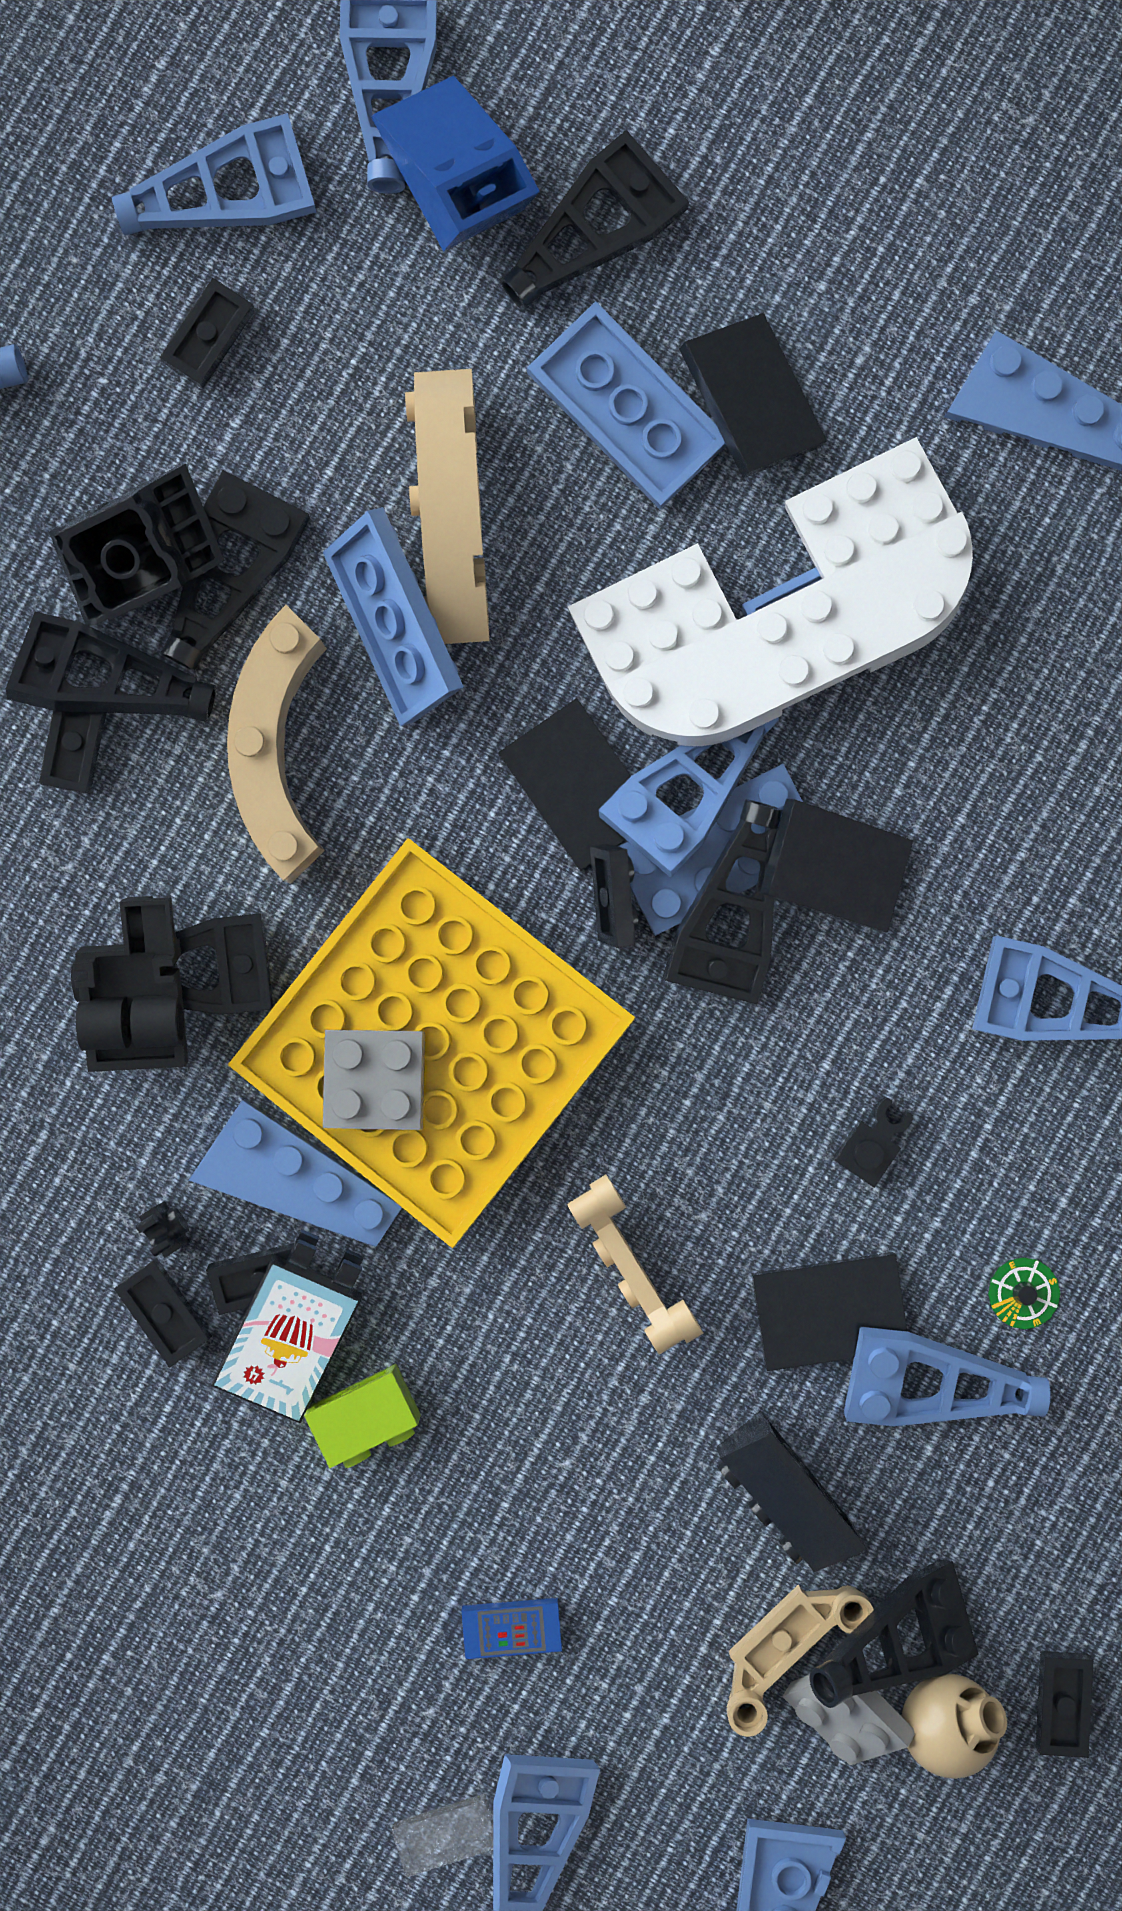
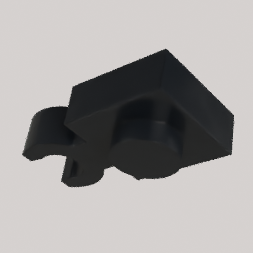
[832,1097,913,1188]
[136,1201,190,1258]

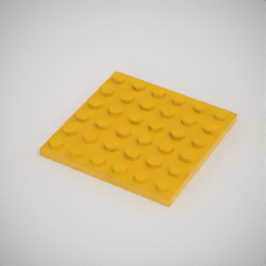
[228,838,636,1248]

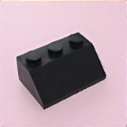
[717,1410,867,1572]

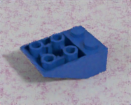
[371,76,540,252]

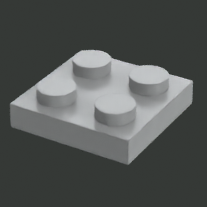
[323,1030,425,1130]
[782,1675,915,1765]

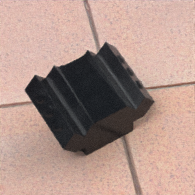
[48,463,225,626]

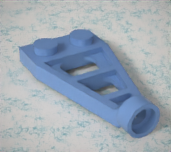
[340,0,438,194]
[112,113,316,236]
[599,717,779,878]
[972,936,1122,1041]
[844,1327,1050,1426]
[493,1754,600,1911]

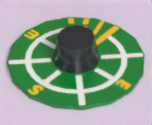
[988,1257,1060,1329]

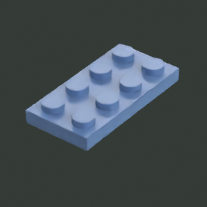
[527,301,727,510]
[323,507,464,726]
[619,764,803,936]

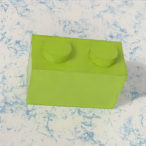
[304,1364,421,1469]

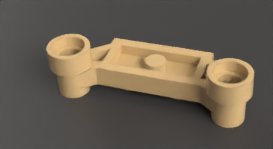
[567,1174,703,1355]
[727,1584,874,1737]

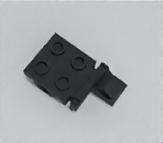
[72,896,189,1072]

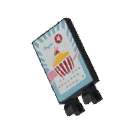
[211,1229,363,1423]

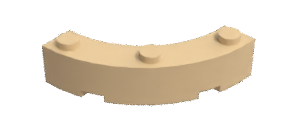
[405,369,490,644]
[227,604,327,884]

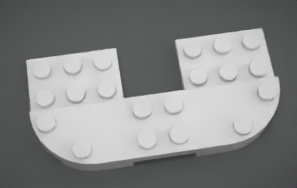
[568,437,973,746]

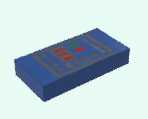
[462,1598,562,1659]

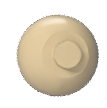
[901,1674,1007,1779]

